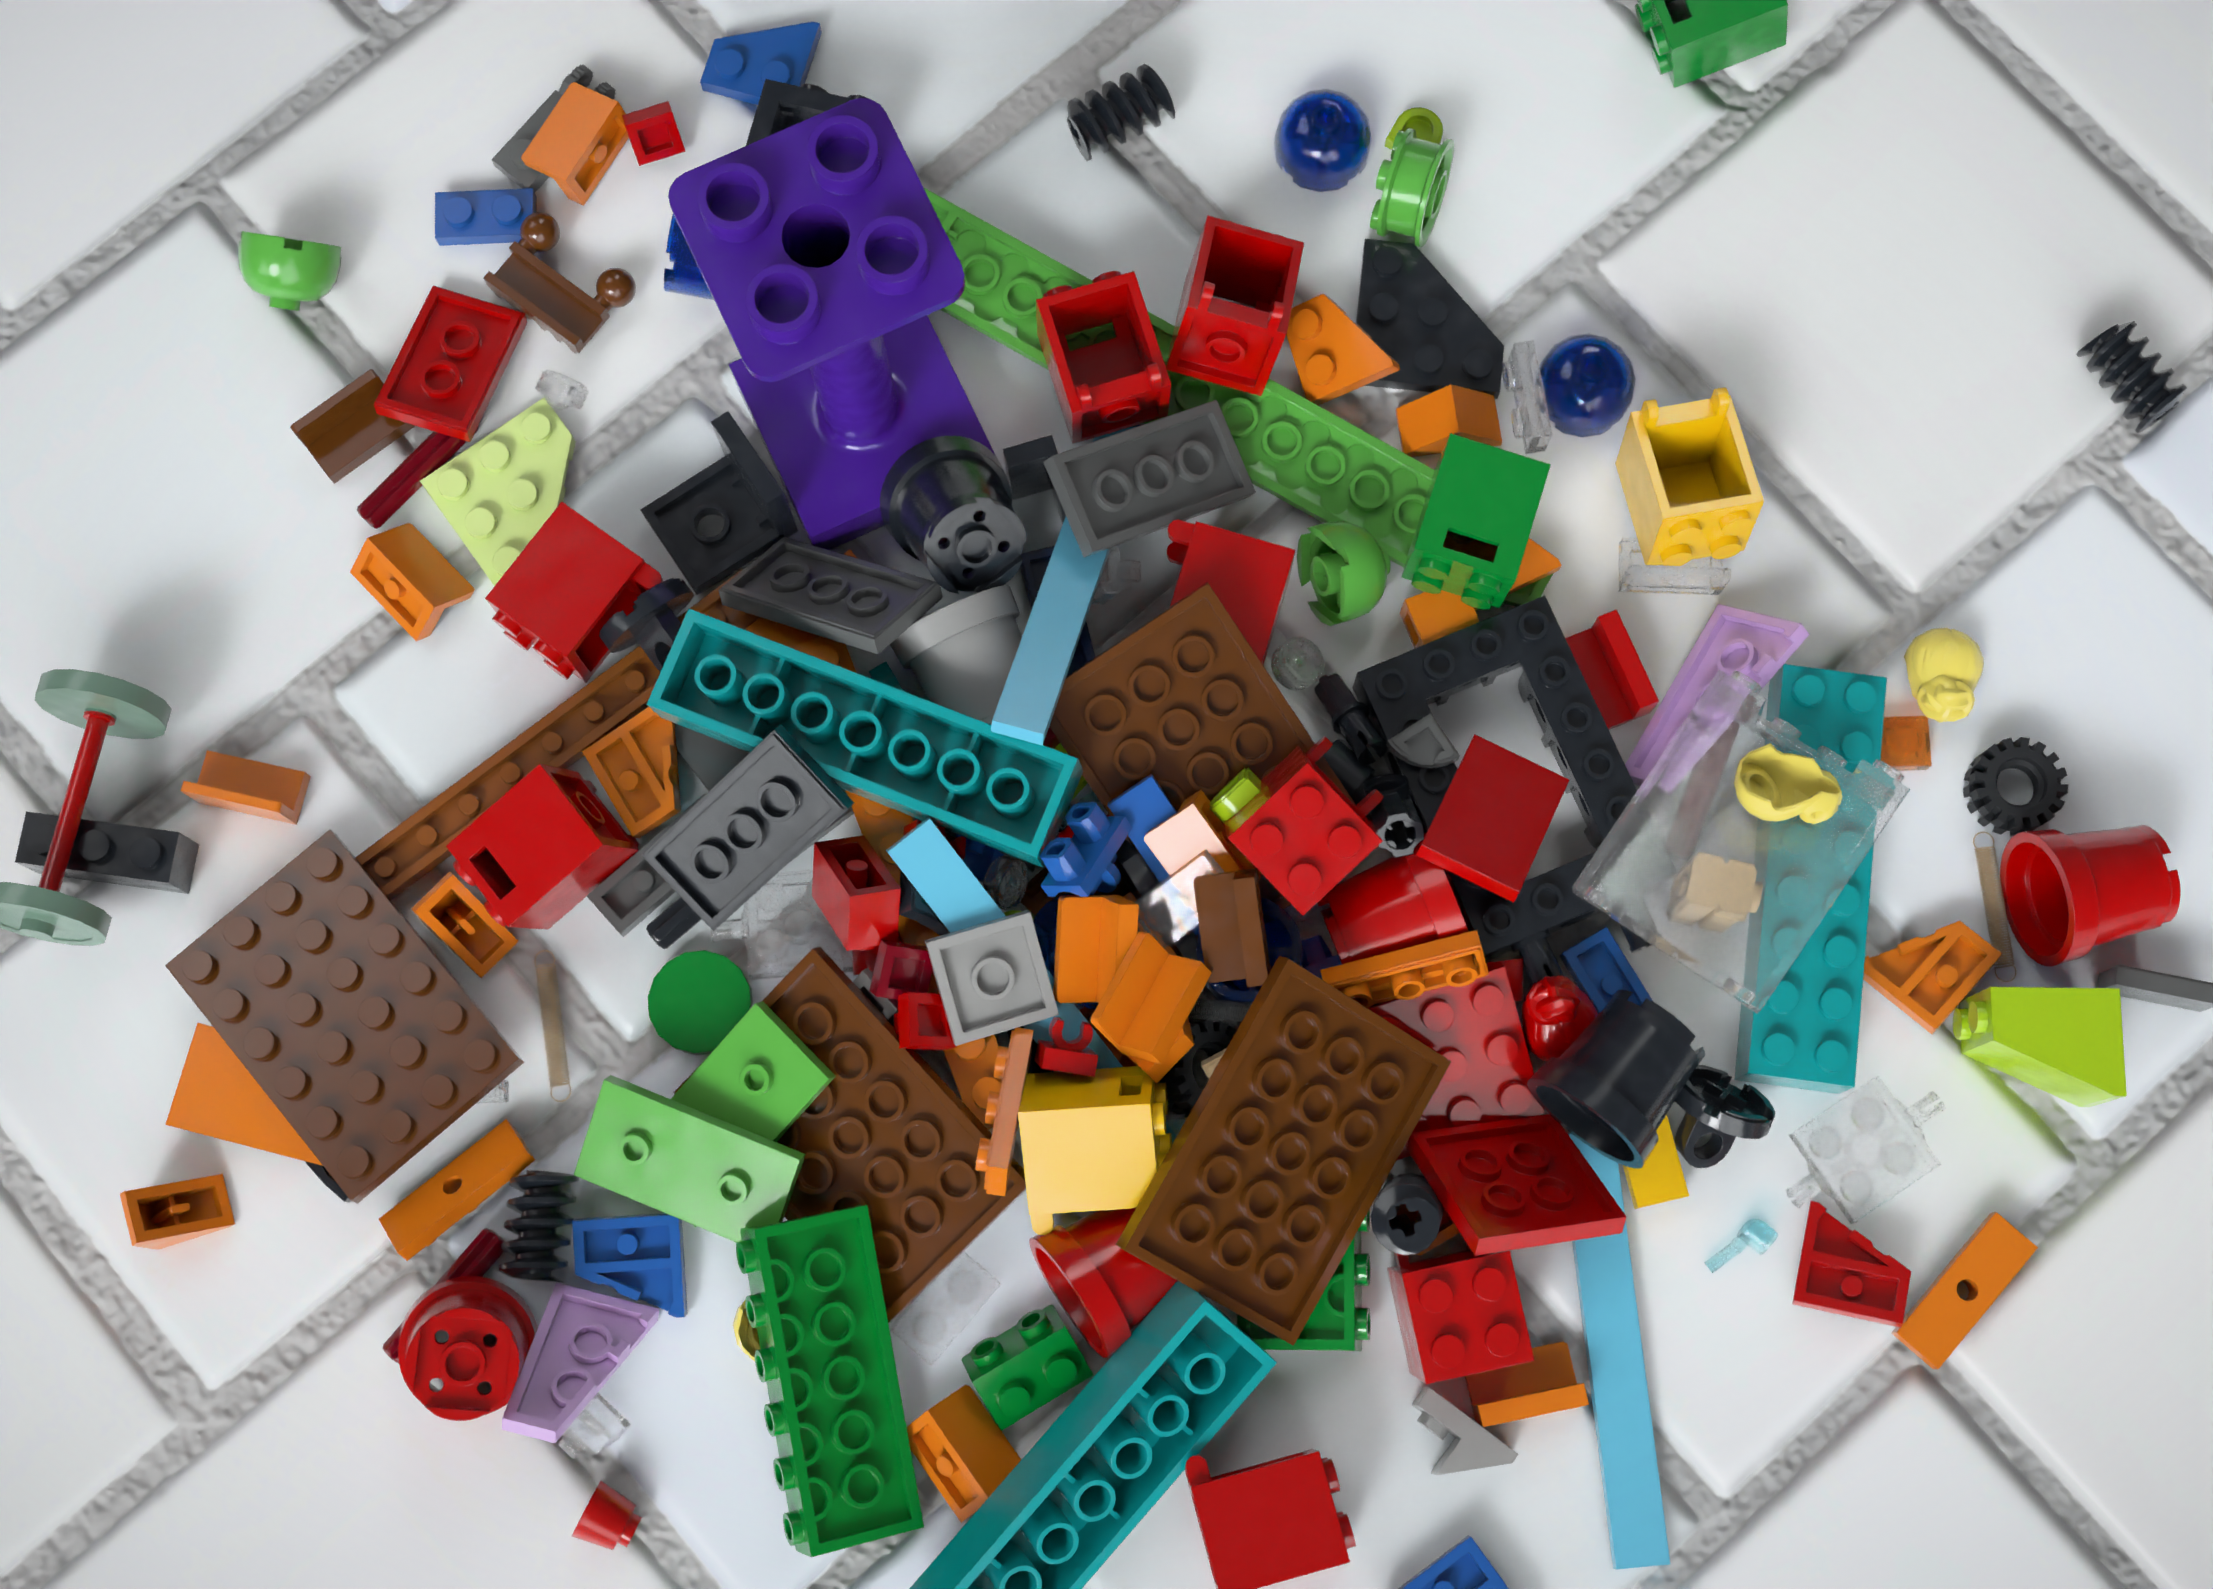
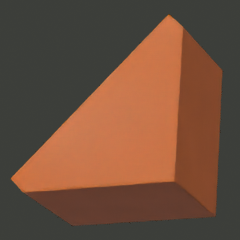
[1395,384,1502,457]
[411,872,519,978]
[120,1174,235,1250]

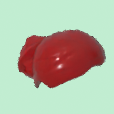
[1522,975,1598,1061]

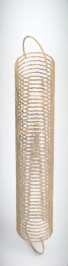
[1973,832,2016,982]
[534,950,571,1102]

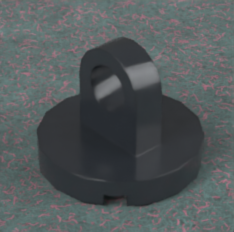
[599,578,694,672]
[1674,1065,1776,1168]

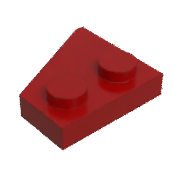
[1792,1201,1911,1328]

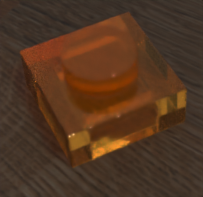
[1880,716,1932,771]

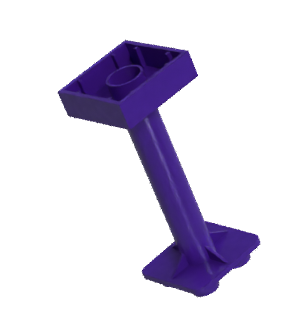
[668,98,996,550]

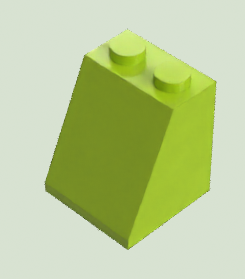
[1953,987,2127,1107]

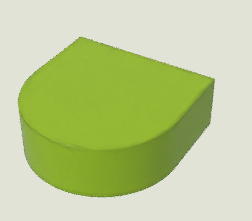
[1384,107,1443,150]
[1209,768,1261,822]

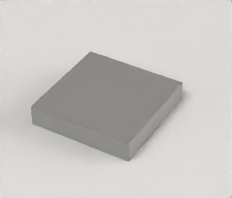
[925,910,1059,1046]

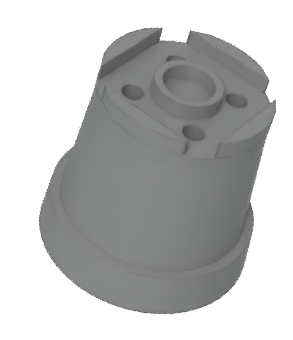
[890,585,1022,725]

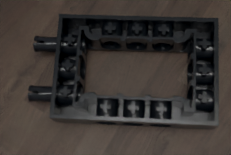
[1352,595,1677,984]

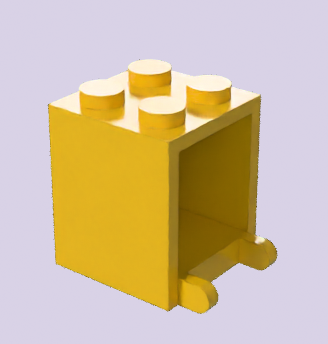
[1615,387,1764,568]
[1018,1066,1172,1235]

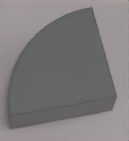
[1386,713,1460,768]

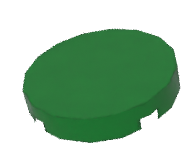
[647,950,753,1055]

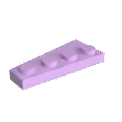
[1625,604,1810,795]

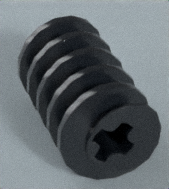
[1067,64,1175,161]
[2076,321,2187,433]
[498,1170,579,1283]
[1371,1173,1444,1255]

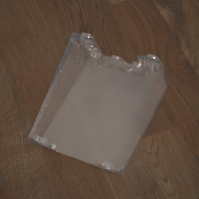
[1572,669,1910,1014]

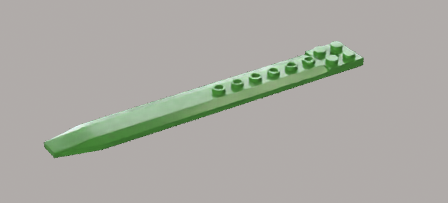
[923,187,1554,607]

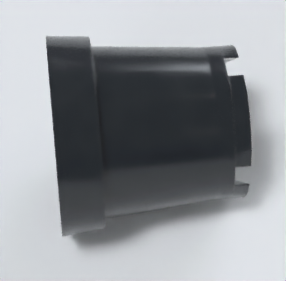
[880,436,1026,594]
[1527,990,1705,1169]

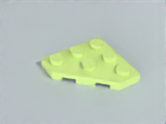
[420,397,576,586]

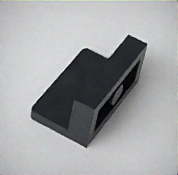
[1003,435,1066,524]

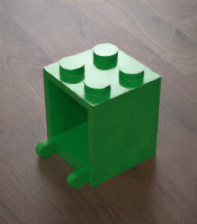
[1635,0,1788,88]
[1401,433,1551,609]

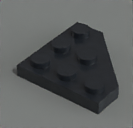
[1356,239,1504,399]

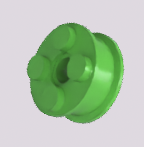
[1370,128,1454,247]

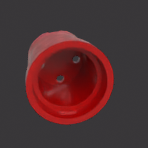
[2000,825,2181,967]
[1317,833,1469,964]
[1029,1208,1178,1359]
[397,1276,538,1421]

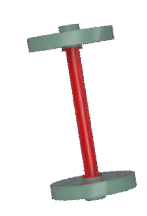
[0,669,172,946]

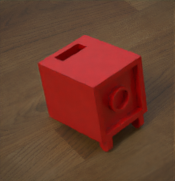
[1166,215,1304,396]
[1036,271,1171,444]
[485,502,663,683]
[1166,520,1296,666]
[1223,736,1384,916]
[446,764,640,930]
[1387,1246,1535,1384]
[1185,1449,1356,1589]

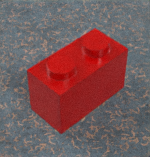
[812,835,901,951]

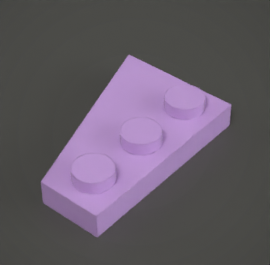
[502,1282,659,1443]

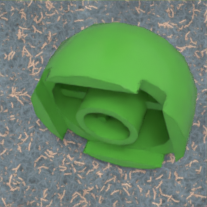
[238,231,342,311]
[1297,521,1391,626]

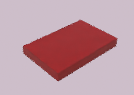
[374,286,527,442]
[1416,734,1570,902]

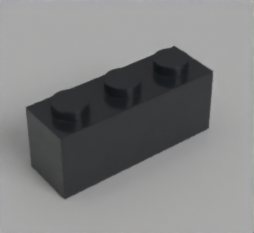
[15,811,199,894]

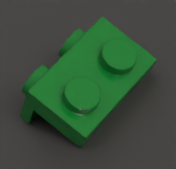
[961,1305,1094,1431]

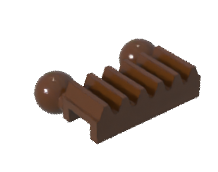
[483,212,636,354]

